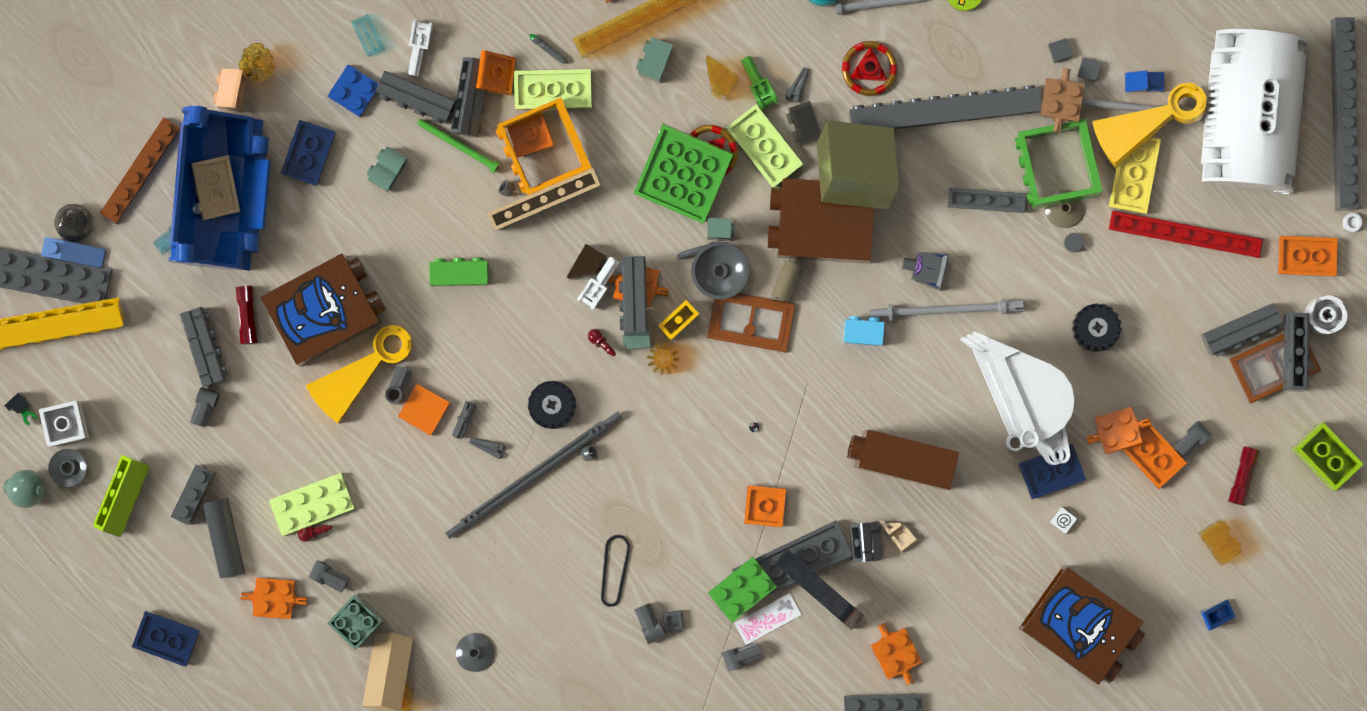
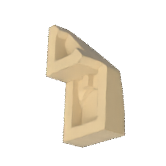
[879,521,917,552]

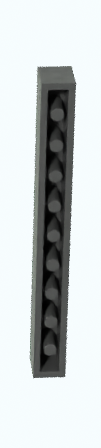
[1331,17,1359,211]
[849,85,1042,129]

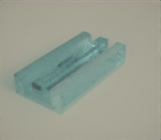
[351,14,385,57]

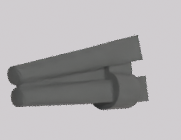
[785,67,809,103]
[469,438,506,459]

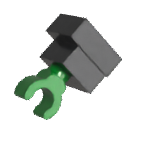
[4,392,38,425]

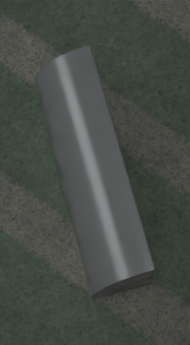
[203,498,245,579]

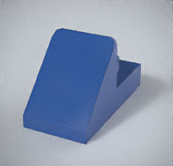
[1125,70,1164,92]
[1200,599,1236,631]

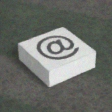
[1050,507,1077,534]

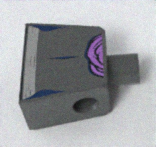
[902,252,949,291]

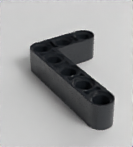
[775,549,864,630]

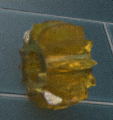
[647,342,679,375]

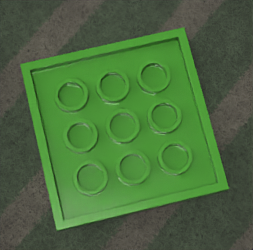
[633,123,734,224]

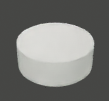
[1342,213,1363,232]

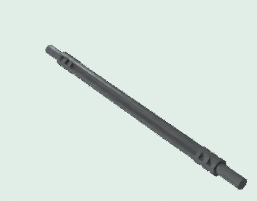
[445,411,622,539]

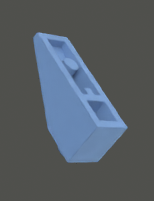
[41,237,106,268]

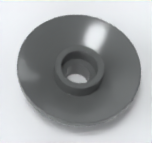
[48,449,87,487]
[456,633,494,672]

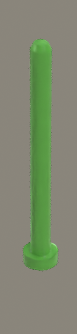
[417,119,501,174]

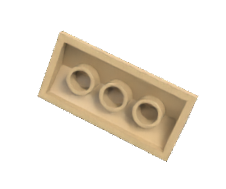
[362,633,413,711]

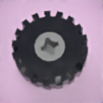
[1072,303,1122,352]
[528,381,576,429]

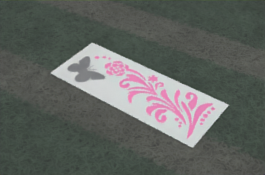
[734,593,801,645]

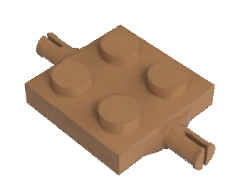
[1040,68,1084,133]

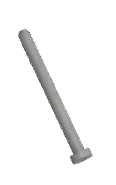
[835,0,926,15]

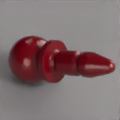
[587,329,616,356]
[297,525,333,542]

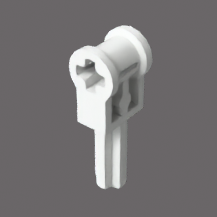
[408,19,433,76]
[577,257,619,310]

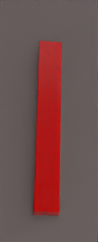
[1108,211,1263,258]

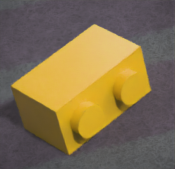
[658,300,699,341]

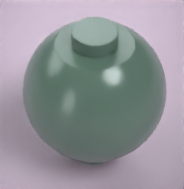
[3,470,46,508]

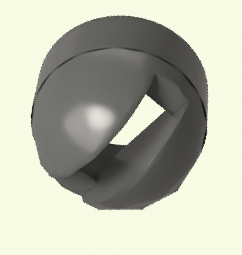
[498,180,515,197]
[580,445,597,461]

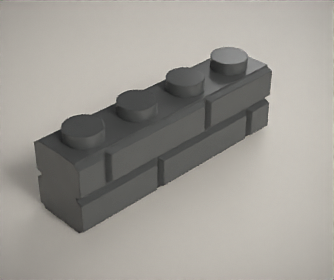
[450,57,488,137]
[376,71,455,124]
[618,256,647,336]
[1201,303,1283,357]
[179,307,228,387]
[1283,313,1309,392]

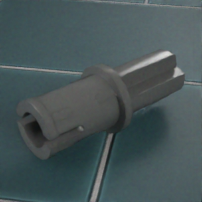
[452,401,477,439]

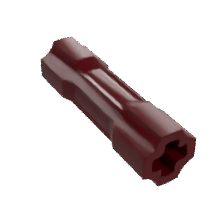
[235,286,258,345]
[1228,446,1260,506]

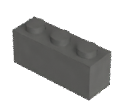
[171,464,216,525]

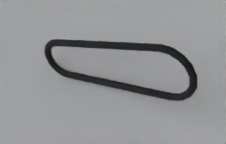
[601,535,630,607]

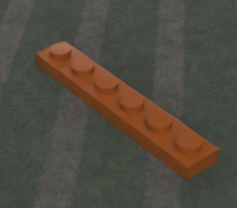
[100,117,180,224]

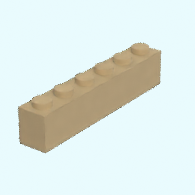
[487,168,600,231]

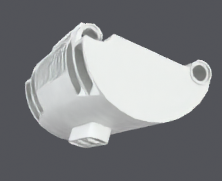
[1201,29,1308,194]

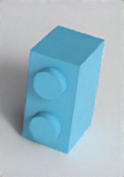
[843,316,884,346]

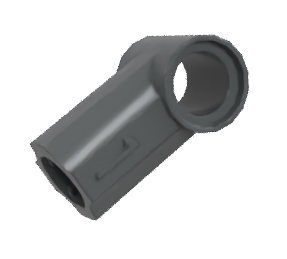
[385,366,413,405]
[190,387,220,428]
[1173,421,1212,459]
[308,560,350,593]
[634,603,666,644]
[722,642,763,671]

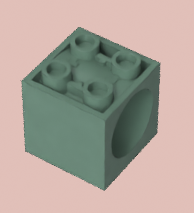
[327,594,386,650]

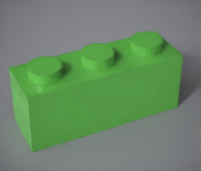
[429,257,489,286]

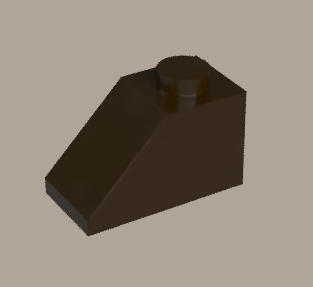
[567,244,607,280]

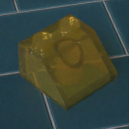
[705,55,739,100]

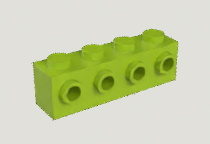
[93,455,150,537]

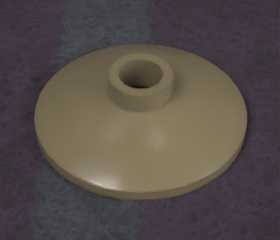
[1045,190,1084,228]

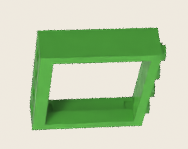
[1014,119,1103,210]

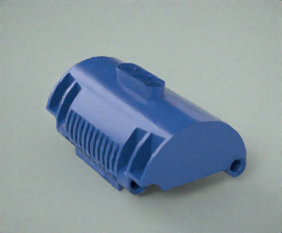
[168,106,271,271]

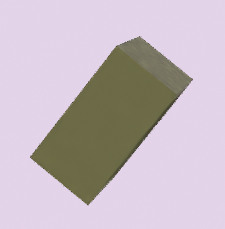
[816,120,899,210]

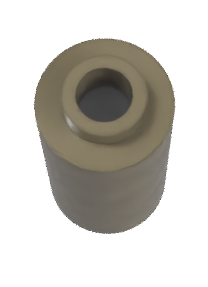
[771,258,802,303]

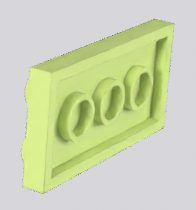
[514,69,592,110]
[726,104,803,187]
[269,473,355,536]

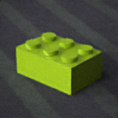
[1291,422,1363,491]

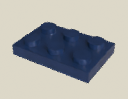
[280,120,336,187]
[1018,444,1086,500]
[132,611,200,667]

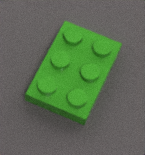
[708,557,777,623]

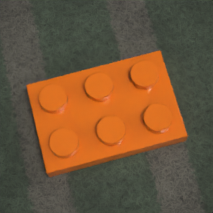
[1278,236,1338,277]
[1122,426,1187,489]

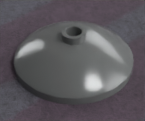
[691,242,749,300]

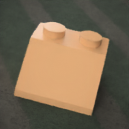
[213,69,248,113]

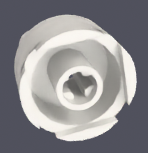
[1304,295,1347,335]

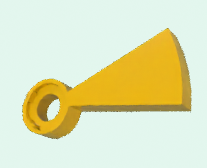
[1092,83,1207,168]
[305,325,413,423]

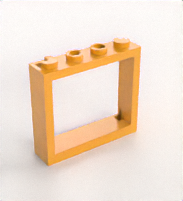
[495,97,592,196]

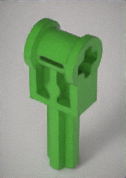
[741,56,779,111]

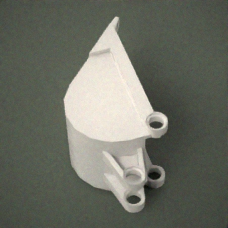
[960,331,1075,465]

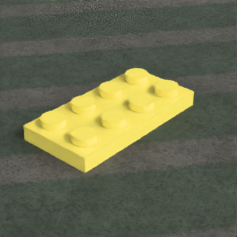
[1108,137,1161,214]

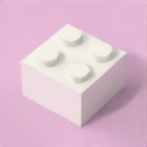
[39,400,89,447]

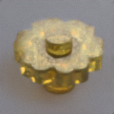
[239,43,274,82]

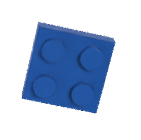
[327,65,378,117]

